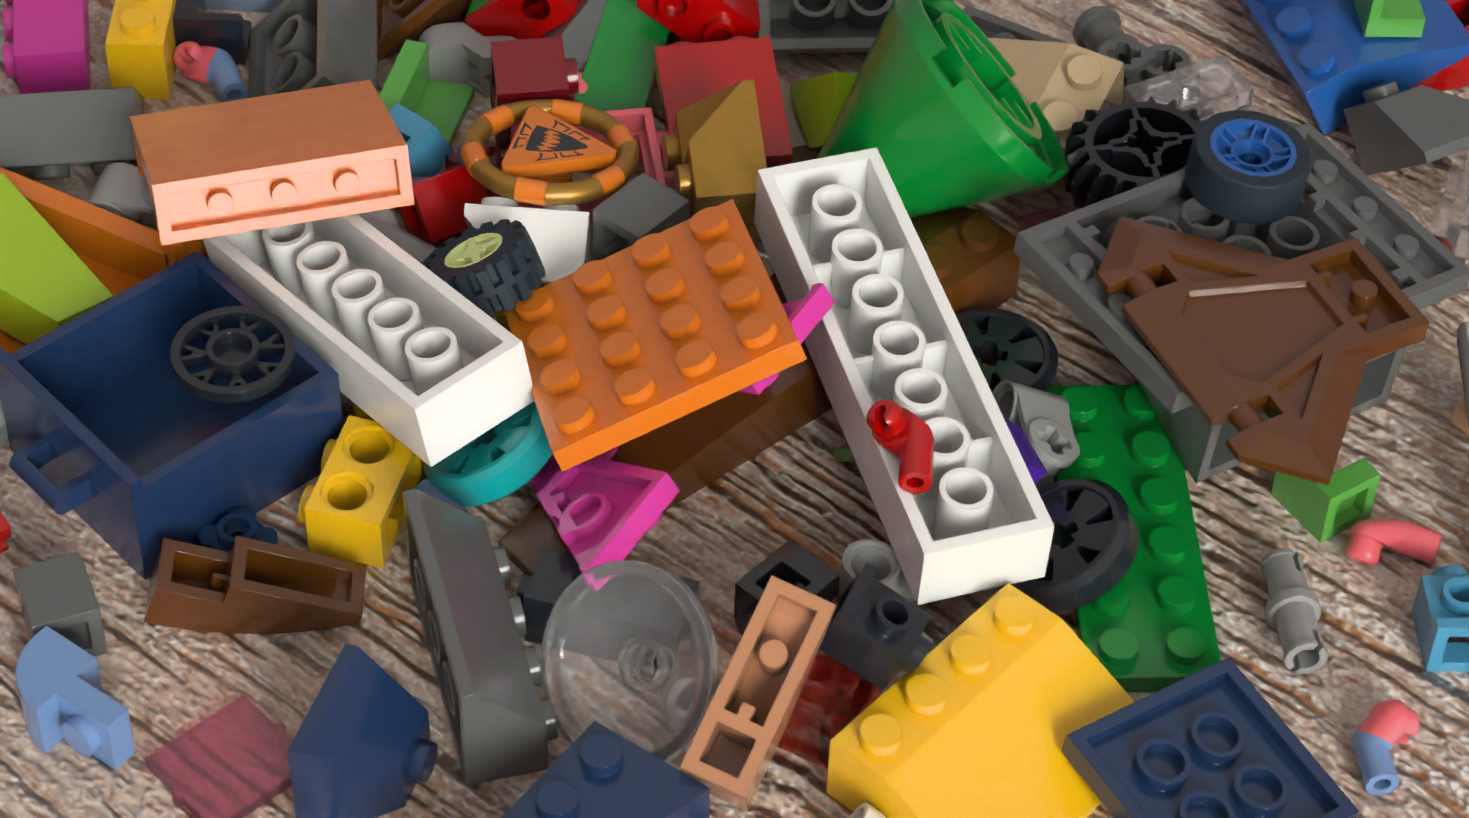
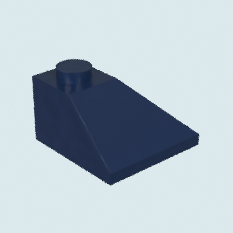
[288,644,438,818]

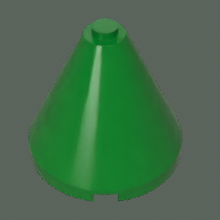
[817,0,1069,218]

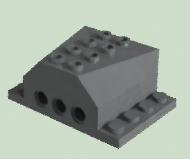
[1013,123,1469,483]

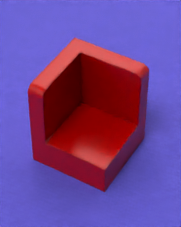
[399,164,489,243]

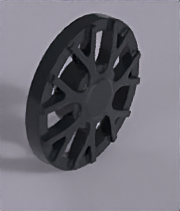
[170,306,296,404]

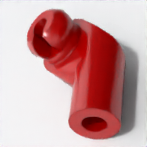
[866,399,934,494]

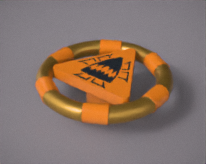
[460,98,639,206]

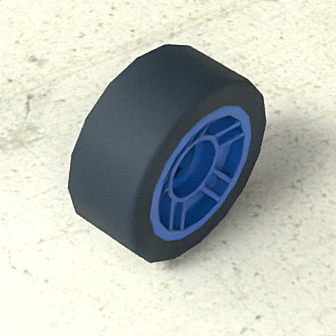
[1185,110,1312,224]

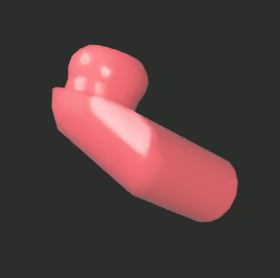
[1345,518,1443,566]

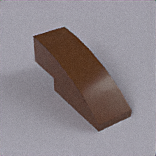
[144,536,367,634]

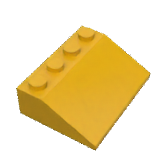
[826,583,1135,818]

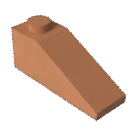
[680,576,836,811]

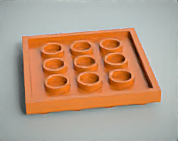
[504,199,807,472]

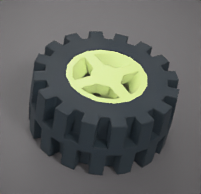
[423,219,546,318]

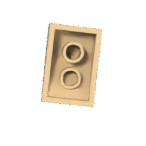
[988,38,1124,188]

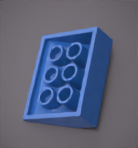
[1238,0,1469,135]

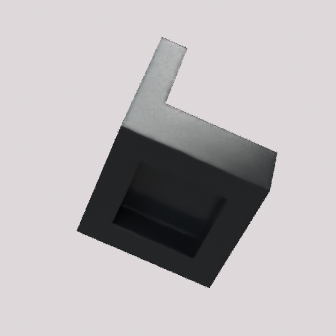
[172,0,252,65]

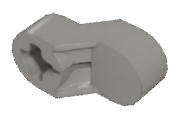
[419,22,518,98]

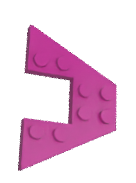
[530,283,835,590]

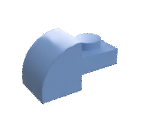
[16,626,135,770]

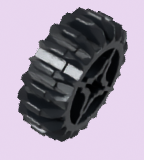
[1062,95,1205,208]

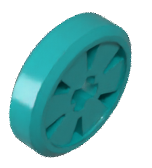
[424,401,552,507]

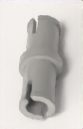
[1260,548,1328,674]

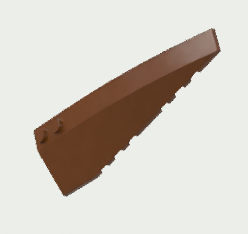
[498,207,1020,573]

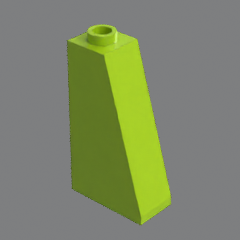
[0,173,114,344]

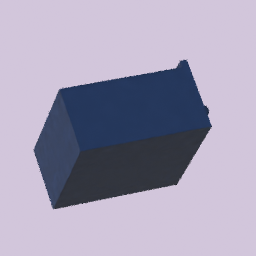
[0,251,343,580]

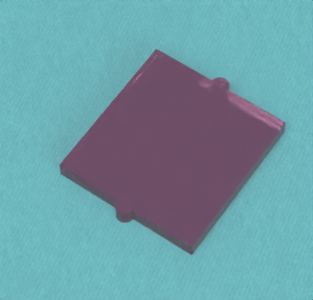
[145,695,292,818]

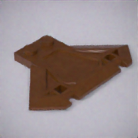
[1096,216,1429,486]

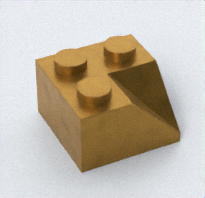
[663,79,767,242]

